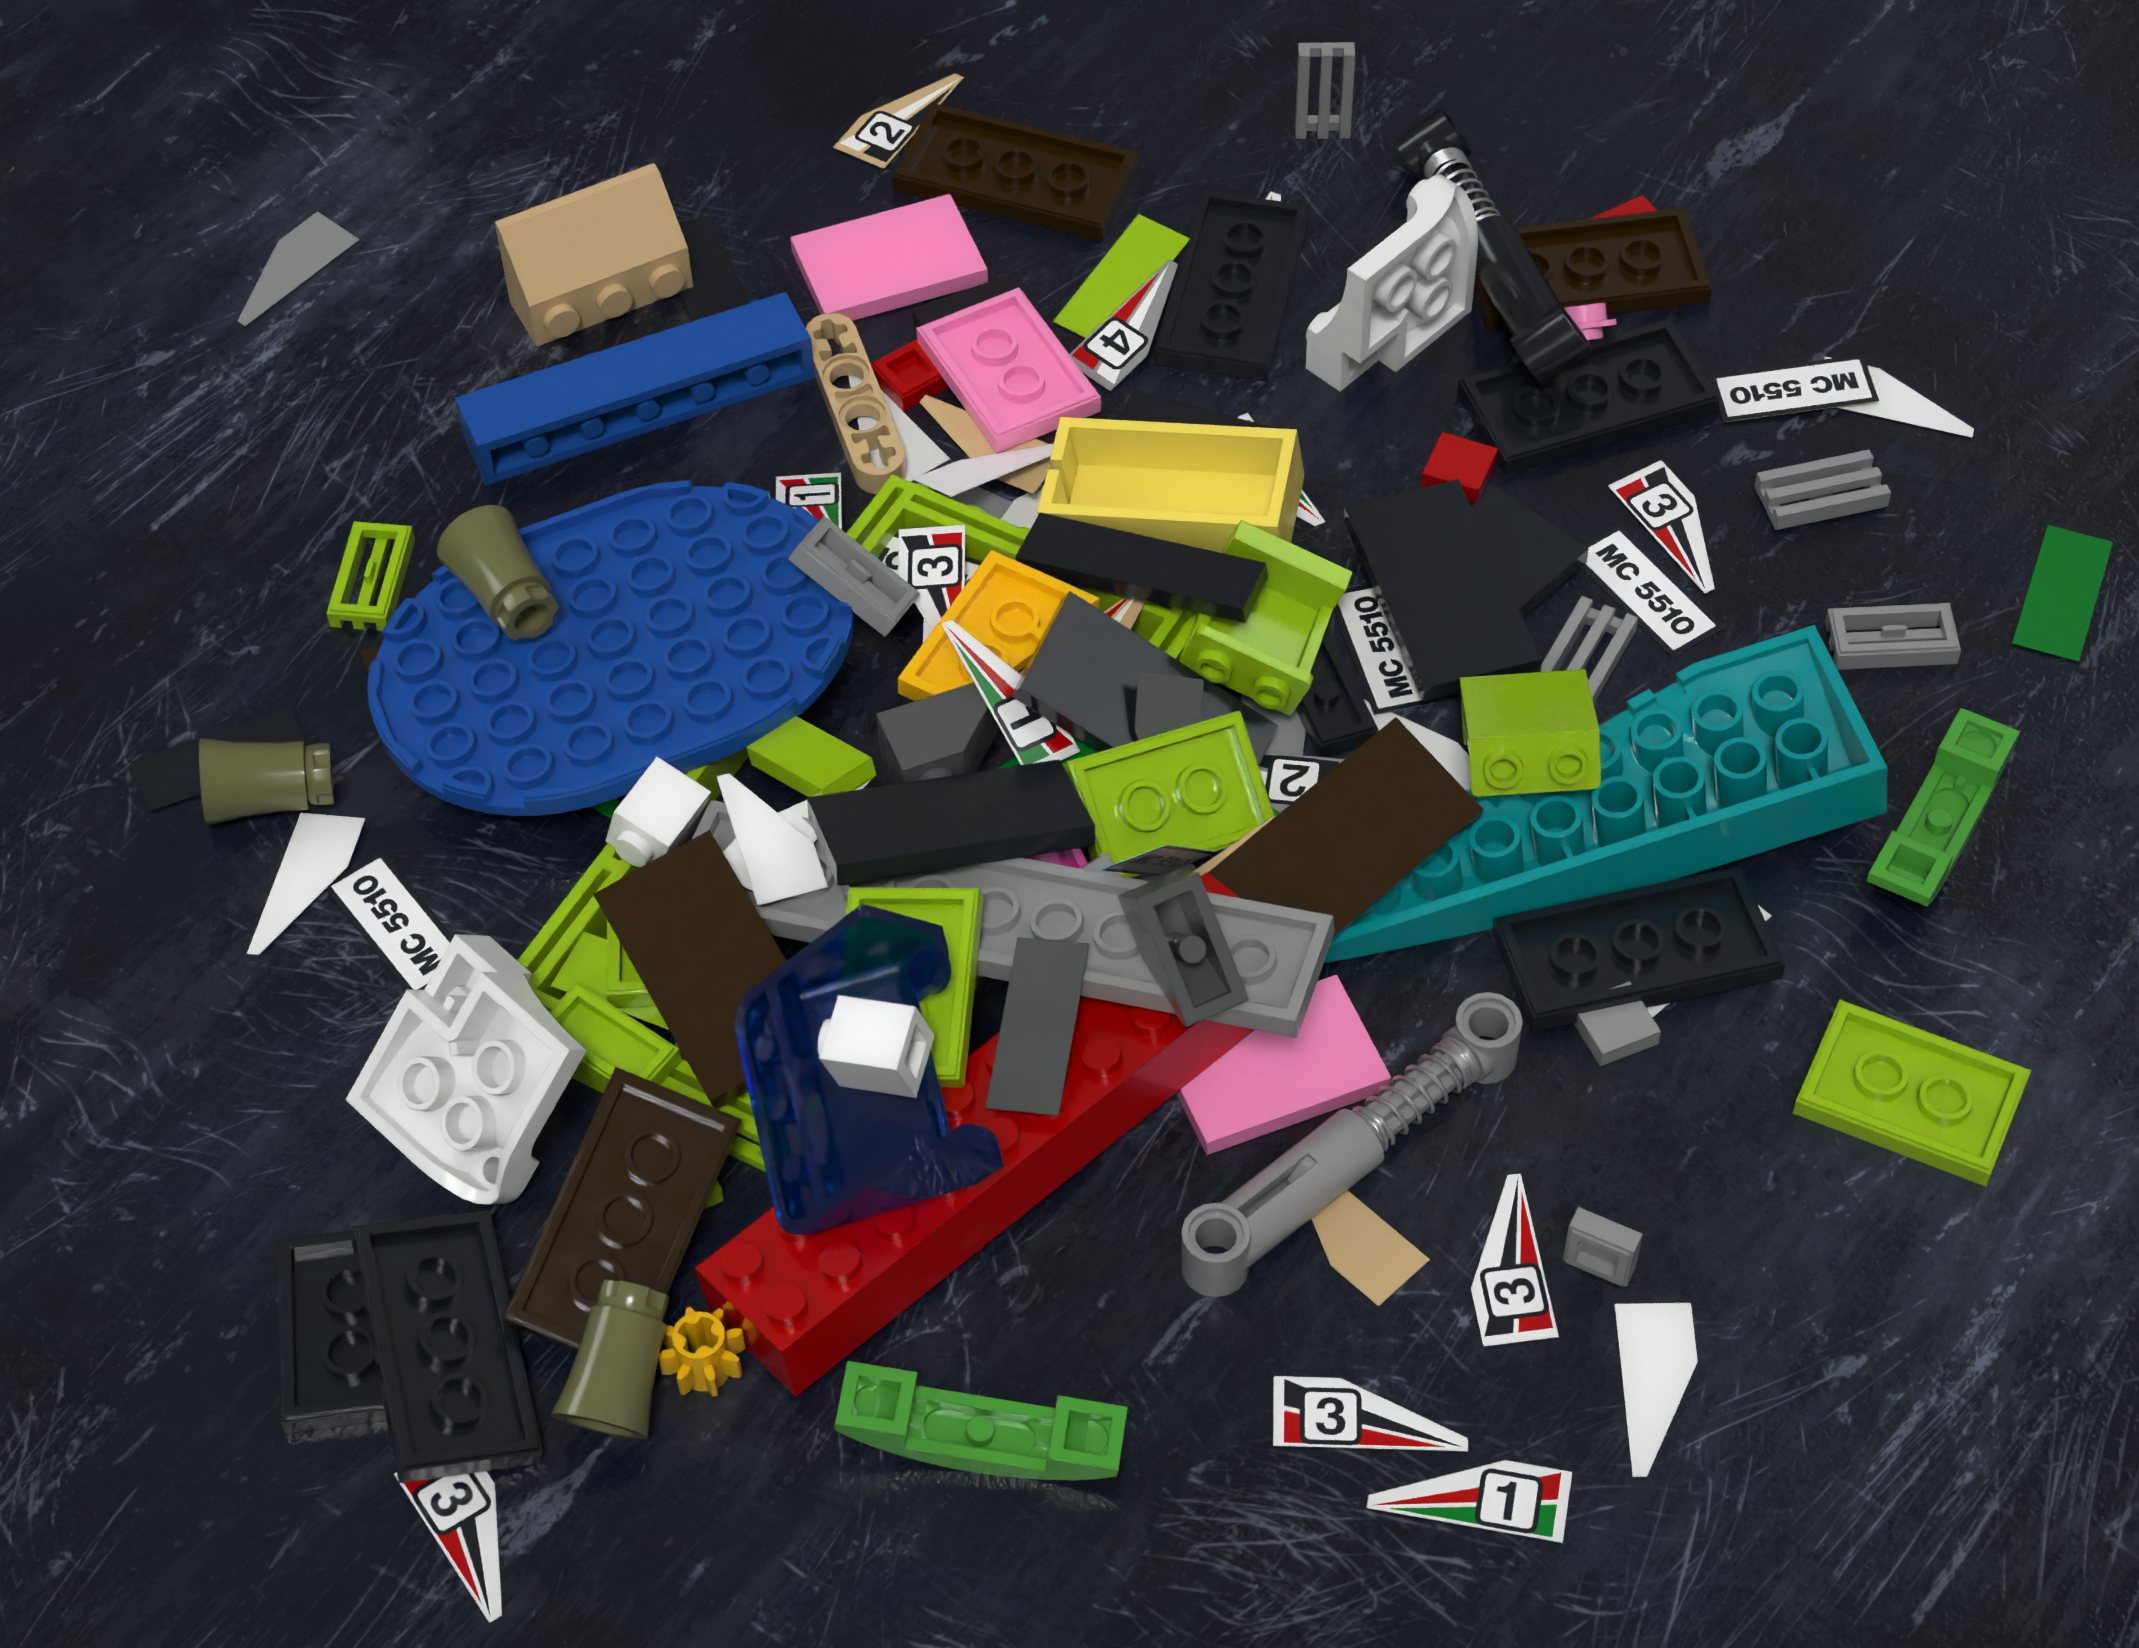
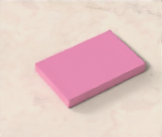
[790,194,988,321]
[916,287,1101,453]
[1176,975,1391,1155]

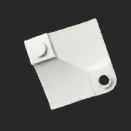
[1306,174,1478,391]
[346,934,587,1205]

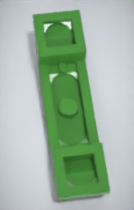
[1866,708,2020,907]
[835,1361,1128,1480]

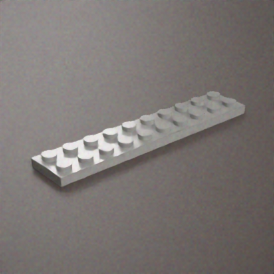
[691,800,1335,1038]

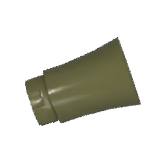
[437,505,559,641]
[199,738,335,826]
[551,1280,669,1440]

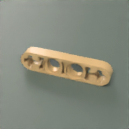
[806,313,907,494]

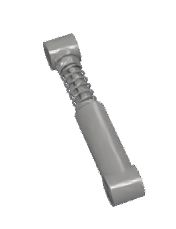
[1181,992,1523,1297]

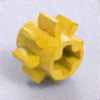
[658,1307,746,1397]

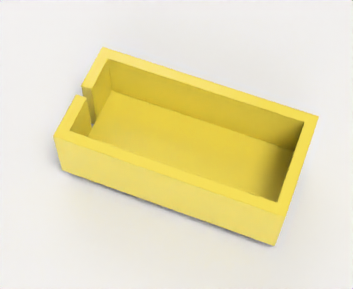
[1037,417,1304,553]

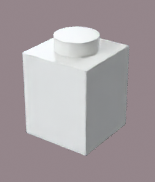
[606,757,711,867]
[818,995,935,1098]

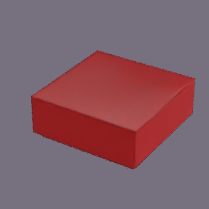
[871,339,950,412]
[1421,432,1498,503]

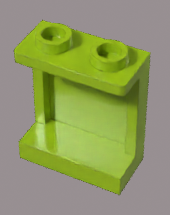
[1179,520,1352,716]
[1460,669,1601,797]

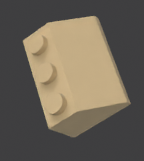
[495,163,693,347]

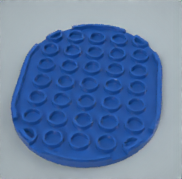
[367,480,856,816]

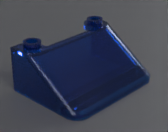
[735,904,1004,1236]

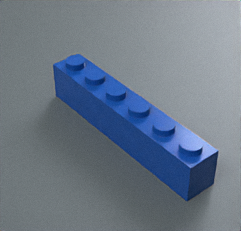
[455,292,815,486]

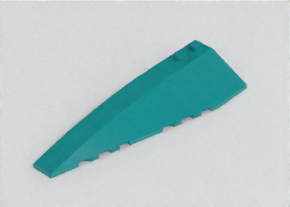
[1324,625,1887,963]

